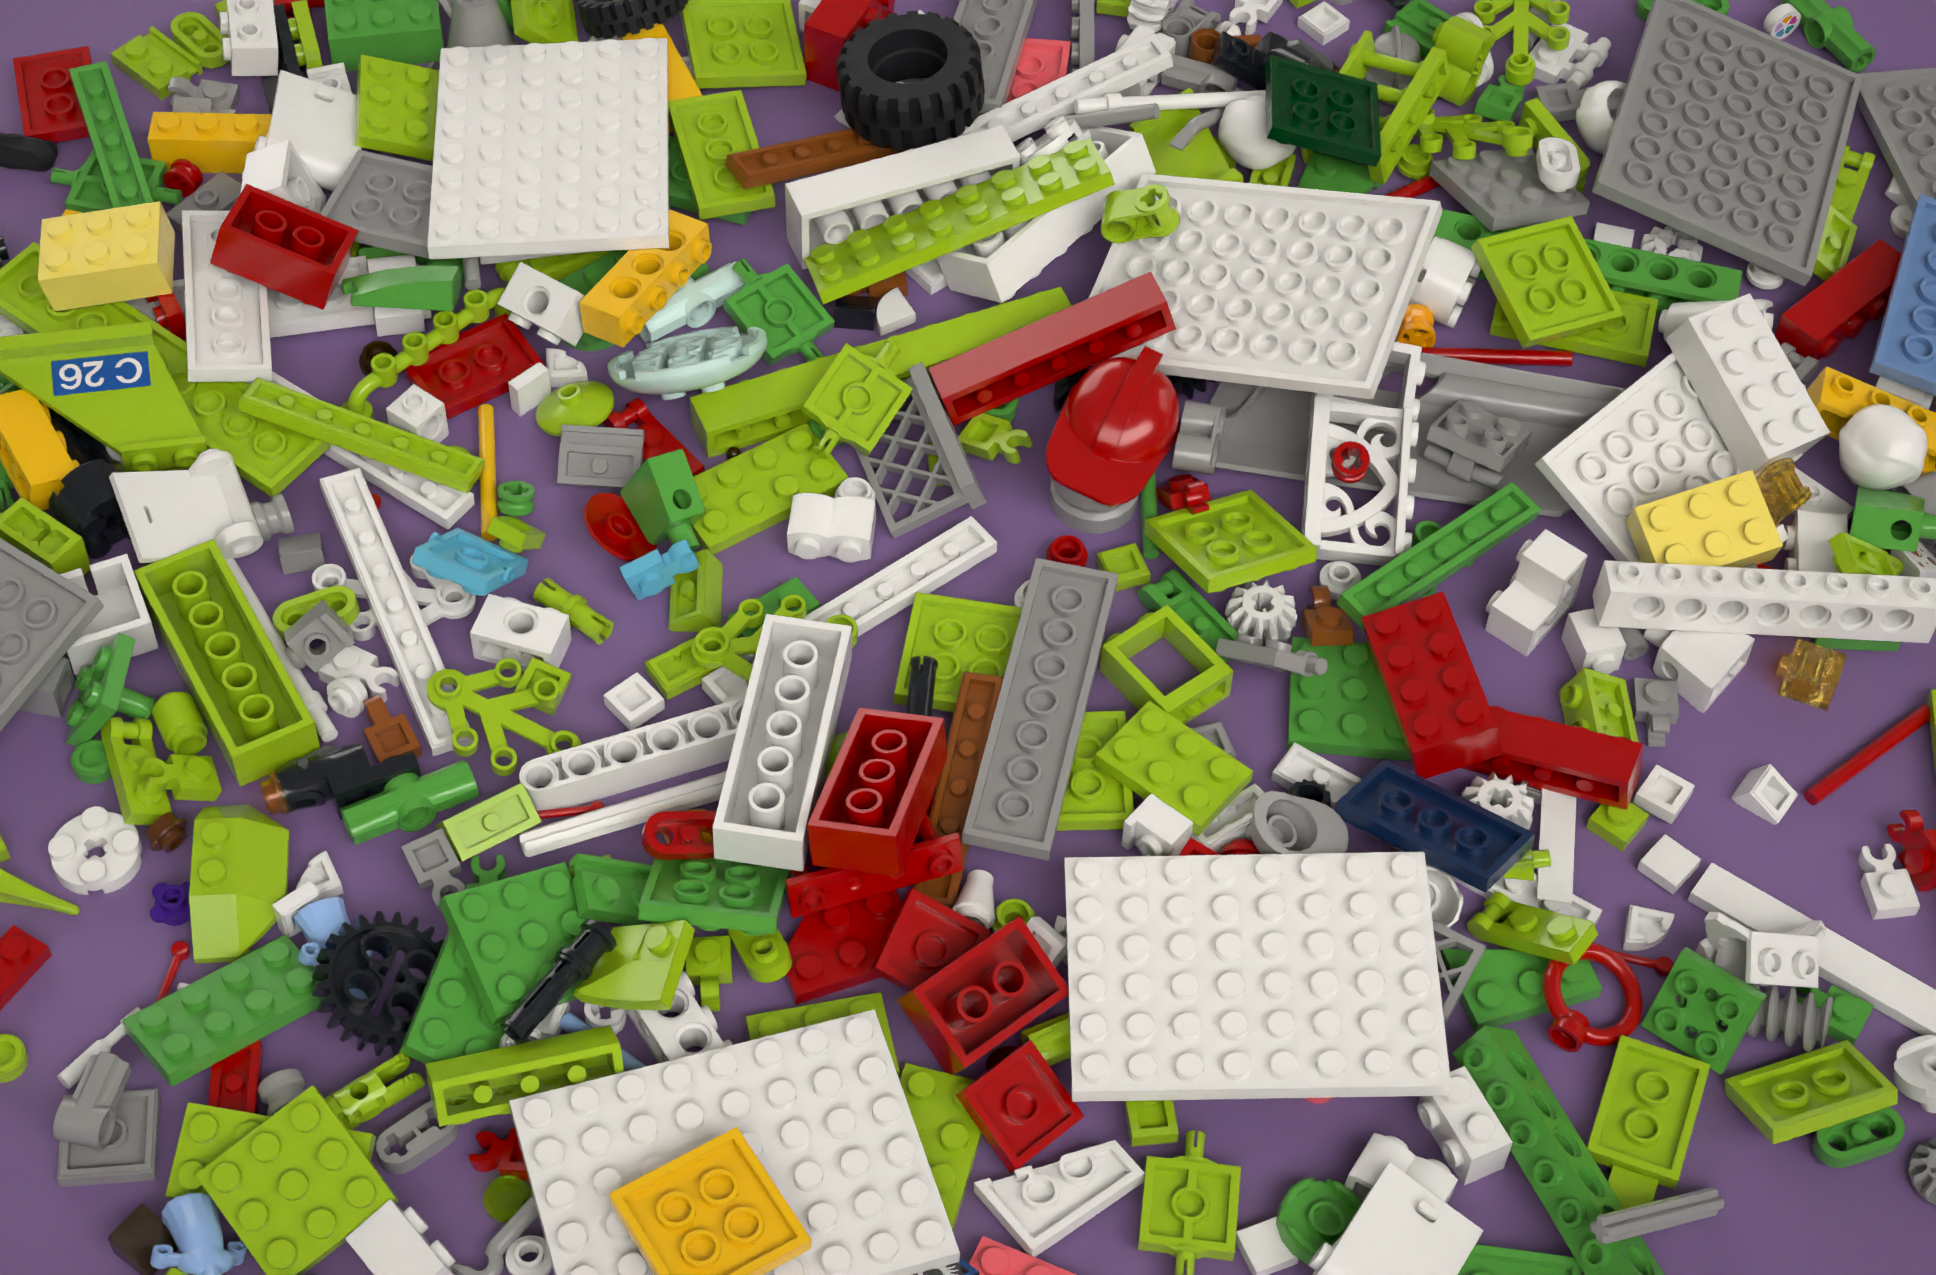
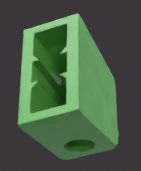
[620,449,705,552]
[1850,485,1936,552]

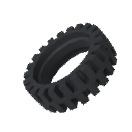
[575,0,688,39]

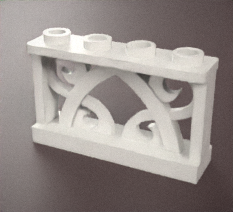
[1301,396,1419,566]

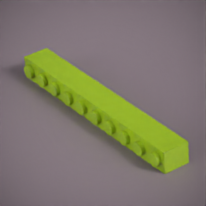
[689,286,1072,458]

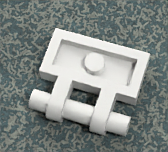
[1529,23,1611,90]

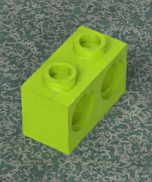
[0,497,91,576]

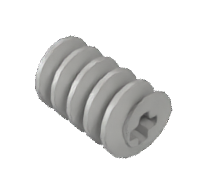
[1748,984,1833,1052]

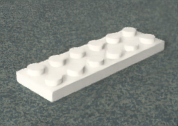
[182,210,272,382]

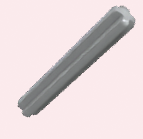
[1590,1188,1725,1244]

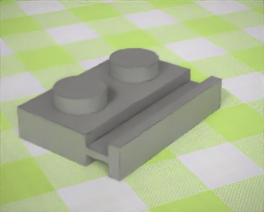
[557,424,645,490]

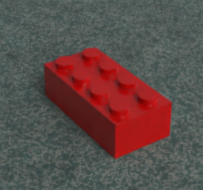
[1361,591,1502,779]
[807,707,947,877]

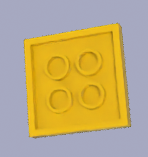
[609,1127,812,1275]

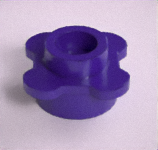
[150,882,191,926]

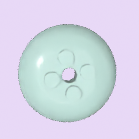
[607,326,767,400]

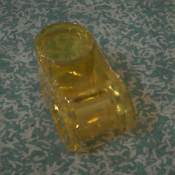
[1756,458,1812,526]

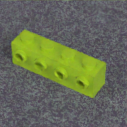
[425,1025,624,1127]

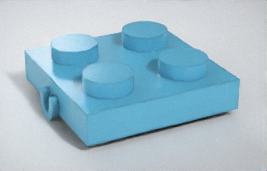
[412,528,529,596]

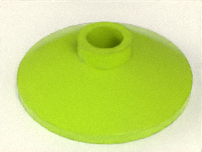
[536,380,615,437]

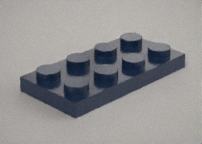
[1335,759,1535,893]

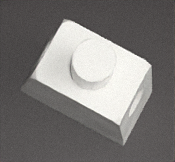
[1643,629,1755,713]

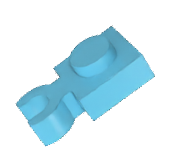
[620,540,700,601]

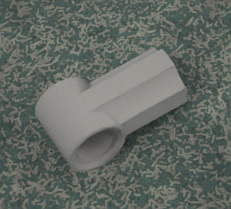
[1161,53,1239,93]
[53,1051,132,1150]

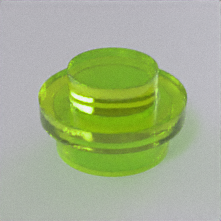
[483,1175,531,1223]

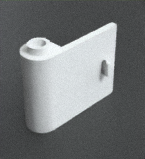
[253,70,362,191]
[109,449,263,563]
[1309,1162,1484,1275]

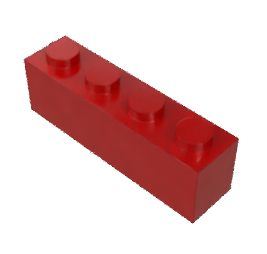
[1775,239,1901,360]
[1462,706,1643,810]

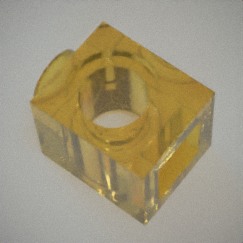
[1775,638,1847,711]

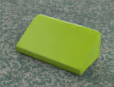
[669,549,723,632]

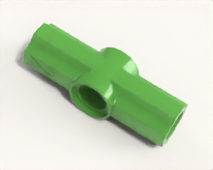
[1781,0,1877,74]
[340,760,479,845]

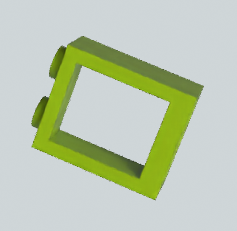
[1099,605,1234,724]

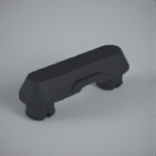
[0,132,58,172]

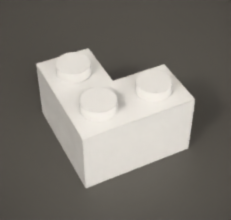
[1485,529,1588,657]

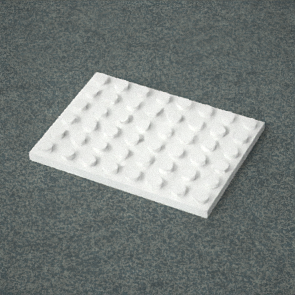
[427,37,669,259]
[1089,173,1443,399]
[1064,852,1451,1102]
[509,1009,960,1275]

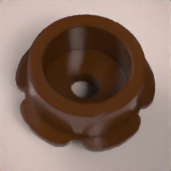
[145,812,187,853]

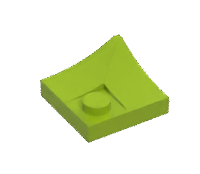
[573,920,695,1010]

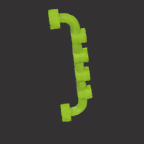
[341,287,518,419]

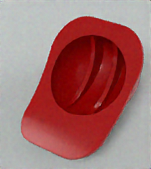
[1045,346,1180,506]

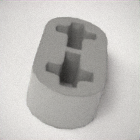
[376,1101,460,1175]

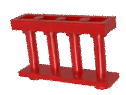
[785,795,963,918]

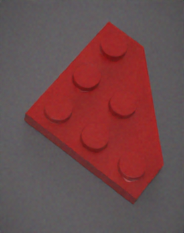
[784,890,902,1005]

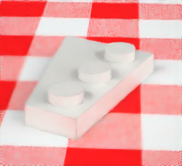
[974,1140,1145,1257]

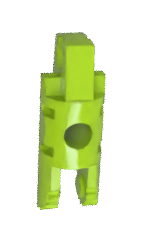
[325,1052,426,1130]

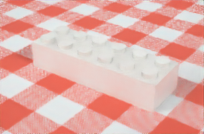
[785,125,1020,270]
[937,126,1156,303]
[712,614,852,872]

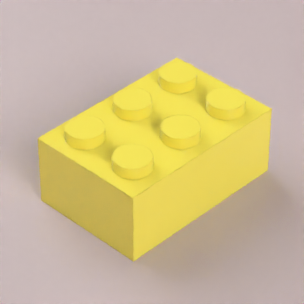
[38,201,175,312]
[1625,470,1783,568]

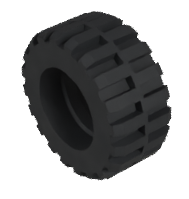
[836,11,985,151]

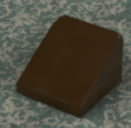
[108,1204,178,1275]

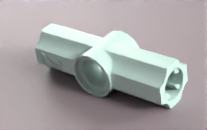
[638,262,745,343]

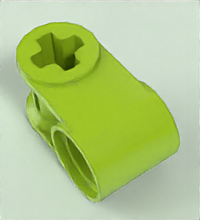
[1100,184,1180,243]

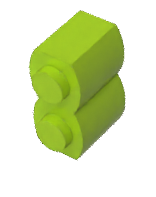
[1432,15,1494,106]

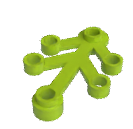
[1473,0,1570,86]
[1414,108,1533,160]
[691,595,858,688]
[426,658,581,776]

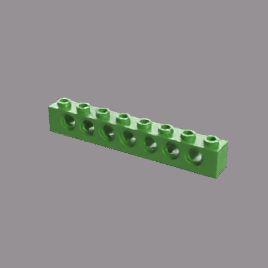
[1430,209,1742,316]
[1453,1025,1665,1275]

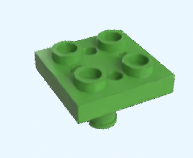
[65,633,155,747]
[1641,947,1767,1075]

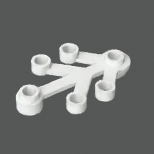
[312,554,476,641]

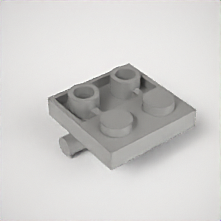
[1423,399,1532,491]

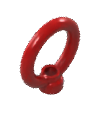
[1543,943,1643,1052]

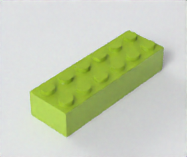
[133,539,320,787]

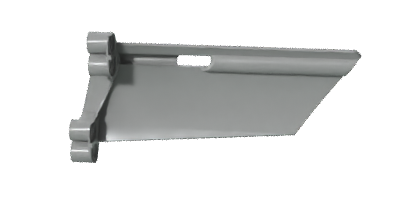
[1172,352,1626,517]

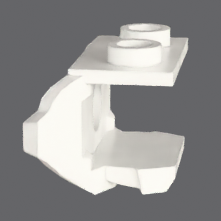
[1704,912,1826,988]

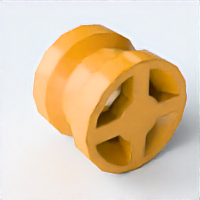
[1396,304,1436,347]

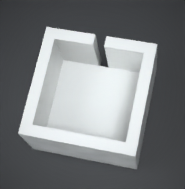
[60,554,159,675]

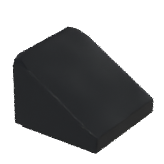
[834,295,877,331]

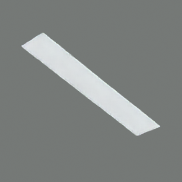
[1537,788,1576,904]

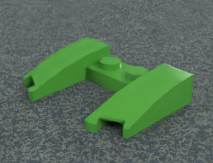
[341,245,465,311]

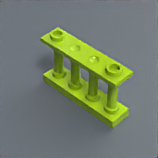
[1300,30,1450,185]

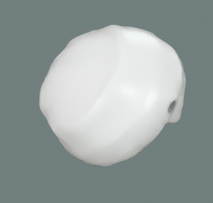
[1576,80,1626,155]
[1218,95,1296,170]
[1839,404,1928,490]

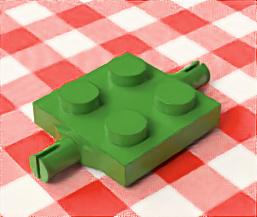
[51,149,182,213]
[723,258,835,366]

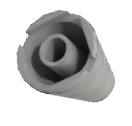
[446,0,517,48]

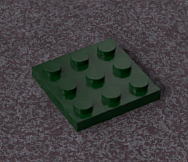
[1265,55,1381,167]

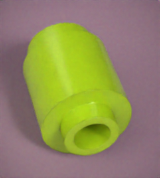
[151,692,208,755]

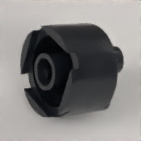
[49,459,131,559]

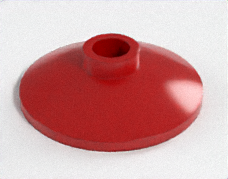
[583,493,657,562]

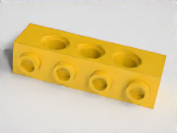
[579,209,712,348]

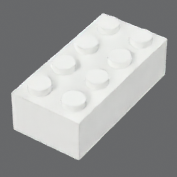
[1665,293,1830,474]

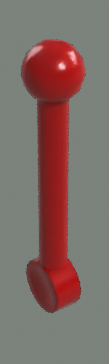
[537,801,605,819]
[156,941,190,1002]
[1592,942,1674,976]

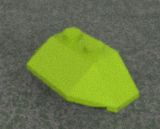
[189,805,290,964]

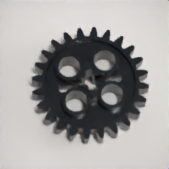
[312,911,445,1056]

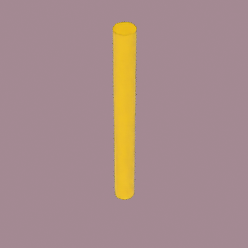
[478,404,497,541]

